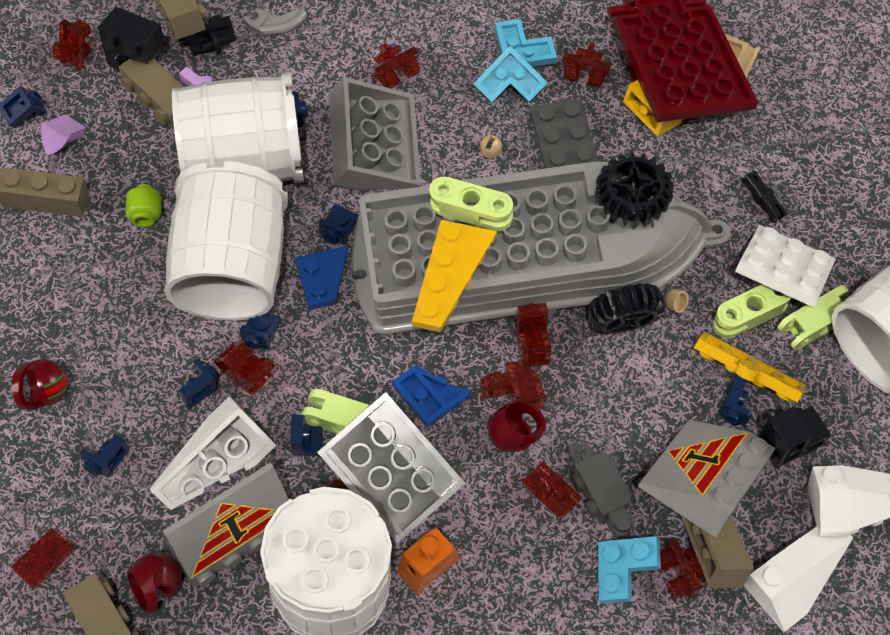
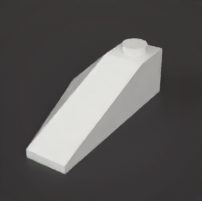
[150,396,277,510]
[807,465,890,537]
[744,526,853,633]

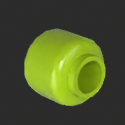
[125,184,162,227]

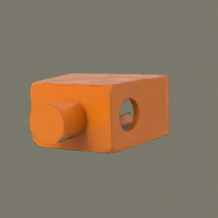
[397,527,460,595]

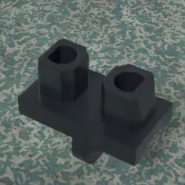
[186,14,236,57]

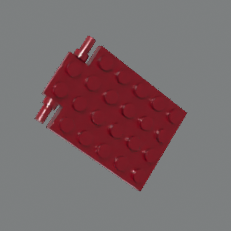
[607,0,758,122]

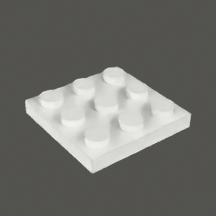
[735,225,836,307]

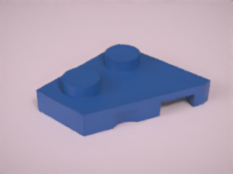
[295,245,348,311]
[392,365,472,428]

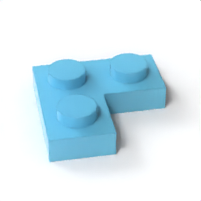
[495,19,557,67]
[473,46,548,102]
[598,536,661,604]

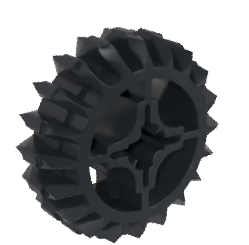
[595,151,674,227]
[588,283,665,335]

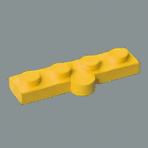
[694,331,807,403]

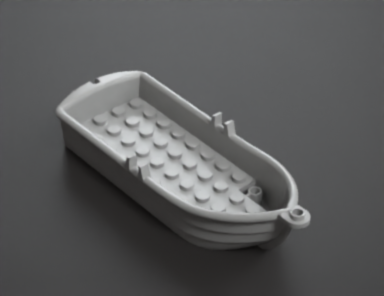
[352,162,730,335]

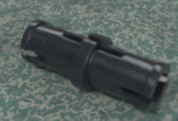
[742,170,788,223]

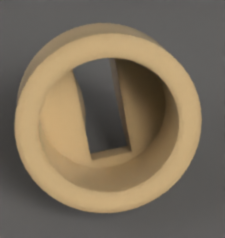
[480,135,502,158]
[664,289,689,313]

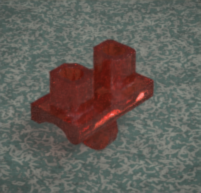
[52,19,91,71]
[563,42,611,88]
[370,43,421,89]
[522,461,582,520]
[11,528,75,590]
[658,539,705,599]

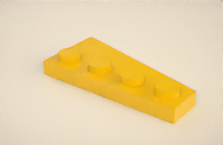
[412,220,497,332]

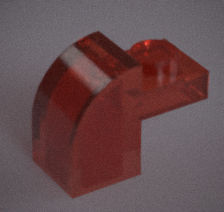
[515,303,551,368]
[213,341,275,395]
[479,361,546,409]

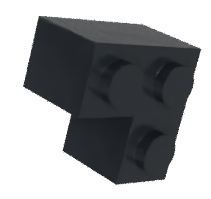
[98,6,165,69]
[759,406,831,469]

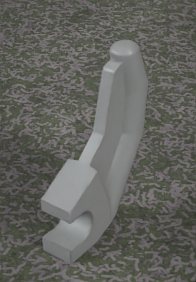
[243,8,307,36]

